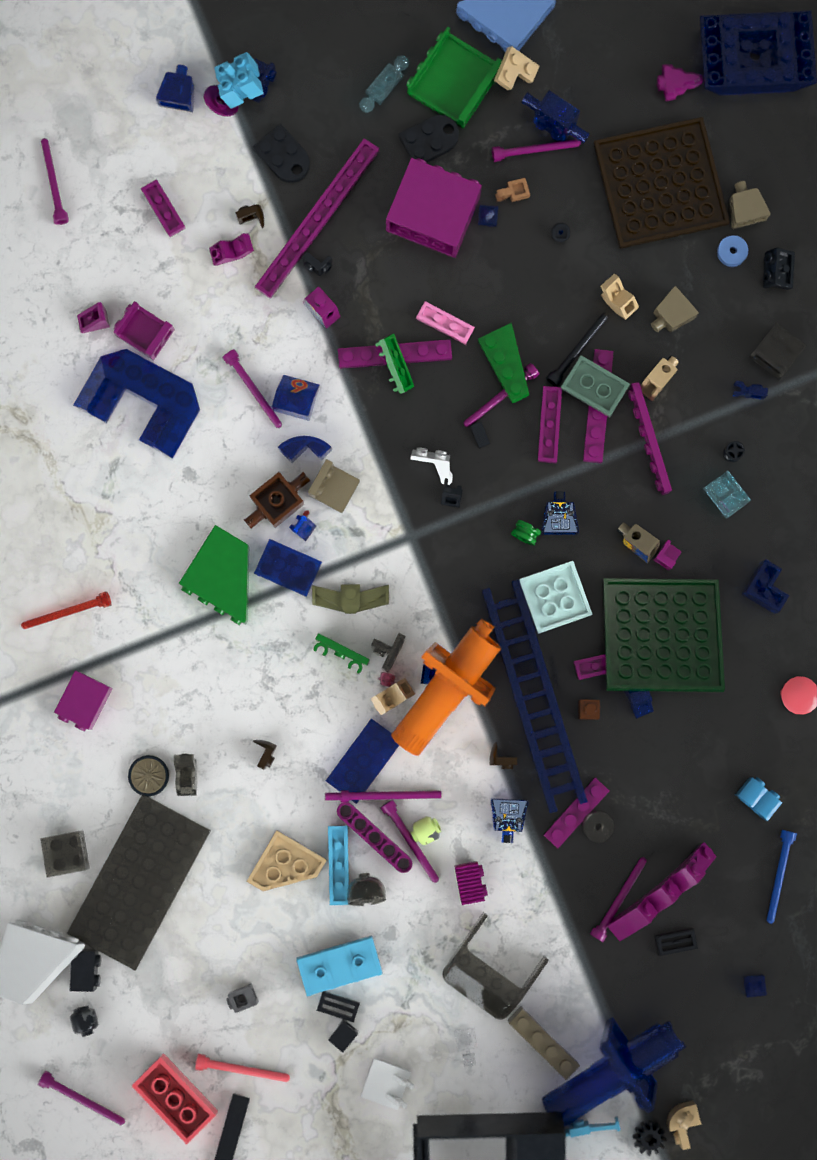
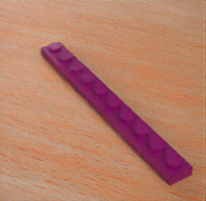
[255,138,379,299]

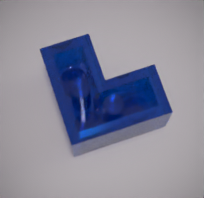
[742,559,789,614]

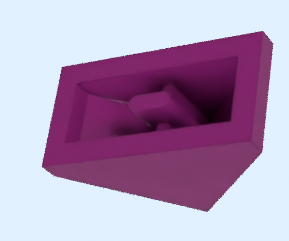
[77,302,110,333]

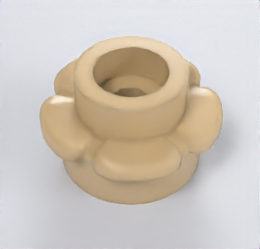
[677,1111,694,1131]

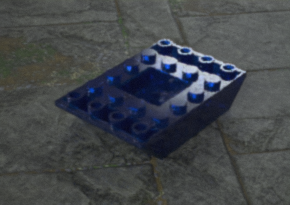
[700,11,817,95]

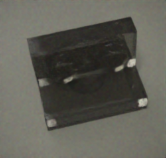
[371,633,406,673]

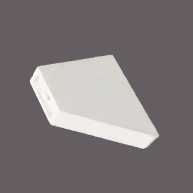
[0,920,85,1004]

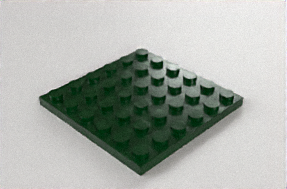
[603,578,725,692]

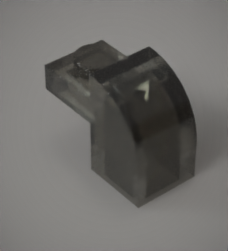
[174,753,198,796]

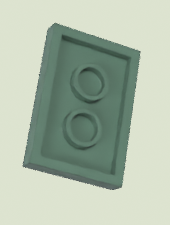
[561,355,630,417]

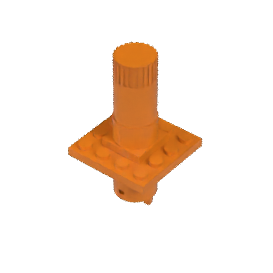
[391,619,501,756]

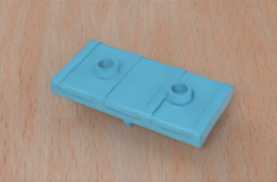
[296,935,383,997]

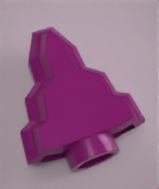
[657,64,703,101]

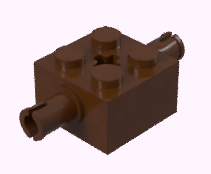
[244,472,310,529]

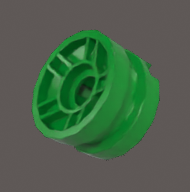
[511,520,541,546]

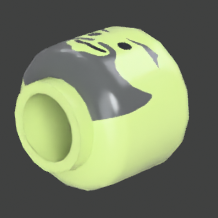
[411,816,441,845]

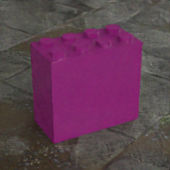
[386,158,482,258]

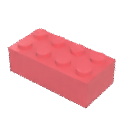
[132,1053,218,1144]

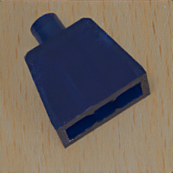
[156,65,194,112]

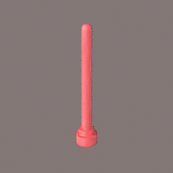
[195,1054,290,1082]

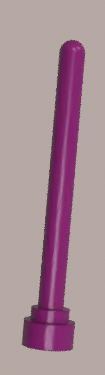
[41,138,69,225]
[492,139,581,162]
[222,349,282,428]
[464,363,540,427]
[380,799,439,883]
[590,857,647,942]
[37,1070,125,1125]

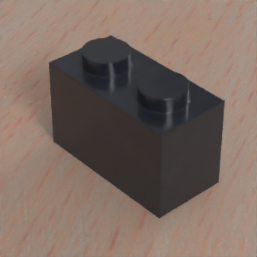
[70,949,102,992]

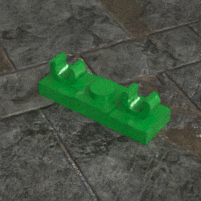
[375,333,414,394]
[313,633,370,674]

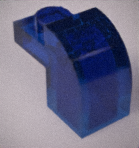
[624,691,654,719]

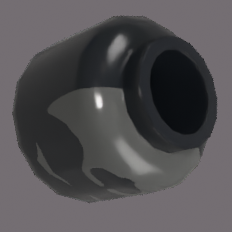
[70,1005,98,1037]

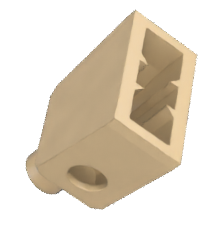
[640,356,679,401]

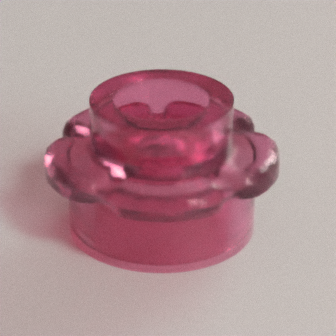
[377,672,396,687]

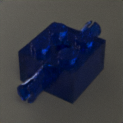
[521,90,590,144]

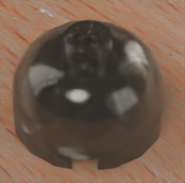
[347,873,386,906]

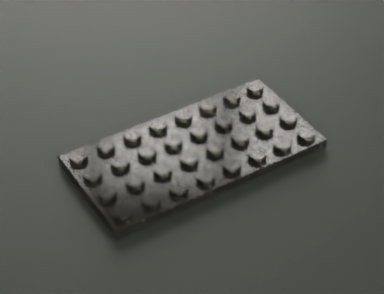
[67,794,211,971]

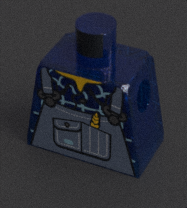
[541,491,579,535]
[490,798,528,843]

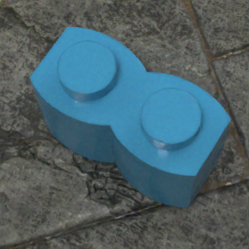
[735,777,782,821]

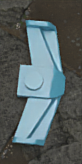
[565,1117,620,1138]

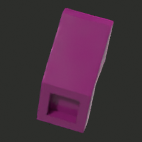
[209,233,254,266]

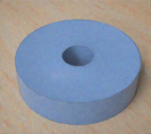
[717,235,748,267]

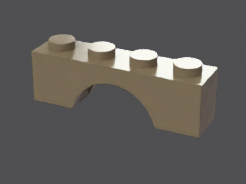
[508,1006,580,1080]

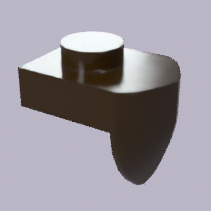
[235,204,264,228]
[253,740,277,770]
[489,742,517,769]

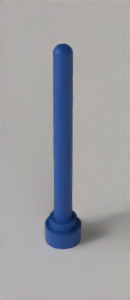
[767,830,797,923]

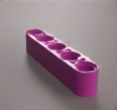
[337,802,412,873]

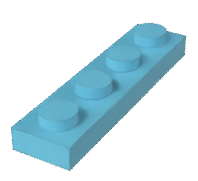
[328,826,349,905]

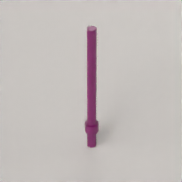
[325,790,441,802]

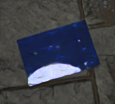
[254,539,322,597]

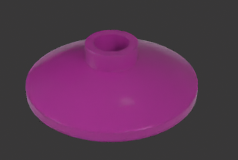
[204,85,239,117]

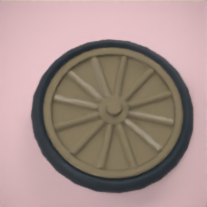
[128,755,169,797]

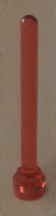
[21,591,112,629]

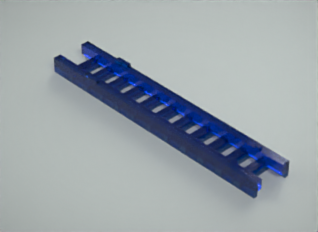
[482,579,588,813]

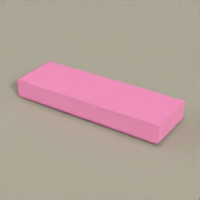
[416,301,475,345]

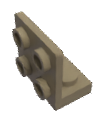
[308,459,360,513]

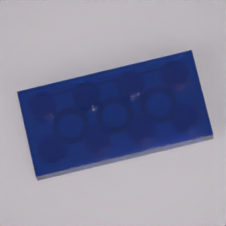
[326,718,399,804]

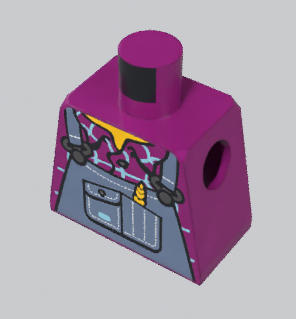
[303,287,340,329]

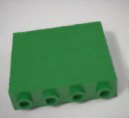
[406,27,502,129]

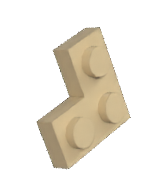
[494,46,539,90]

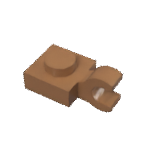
[495,178,530,202]

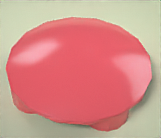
[780,676,817,714]

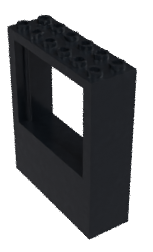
[413,1112,566,1160]

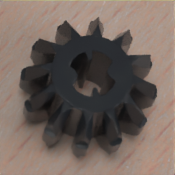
[632,1120,667,1156]

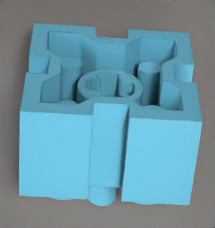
[214,52,263,109]

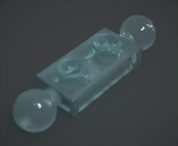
[360,55,409,113]

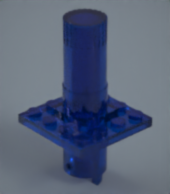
[542,1017,687,1127]

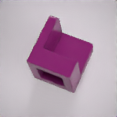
[653,539,681,571]

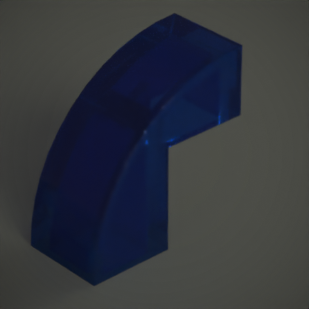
[278,436,332,463]

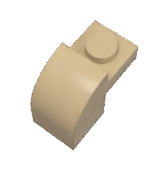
[601,274,639,320]
[371,678,415,715]
[667,1101,701,1150]

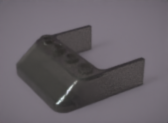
[442,912,549,1020]

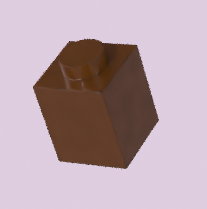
[578,700,600,720]

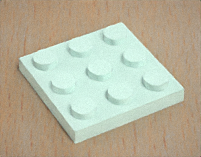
[519,561,593,634]

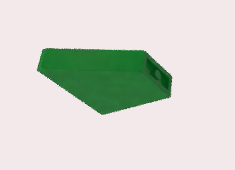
[178,525,250,626]

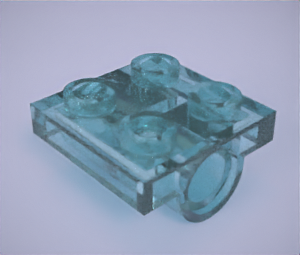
[703,471,751,519]

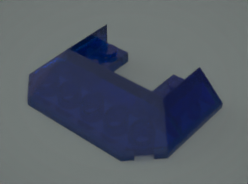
[73,349,200,459]

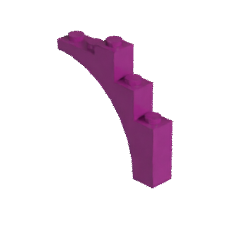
[607,842,717,941]

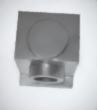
[227,983,259,1013]

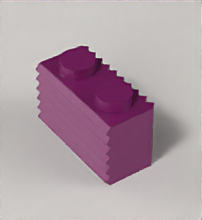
[454,861,488,905]

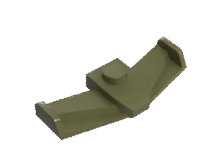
[312,584,389,614]

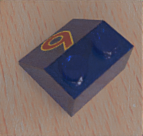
[272,375,320,421]

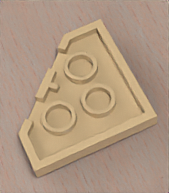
[246,830,327,891]

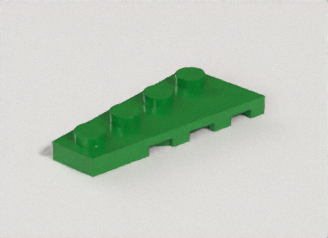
[478,323,529,404]

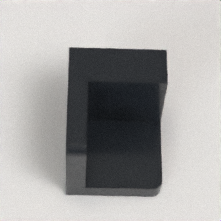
[328,1019,358,1053]

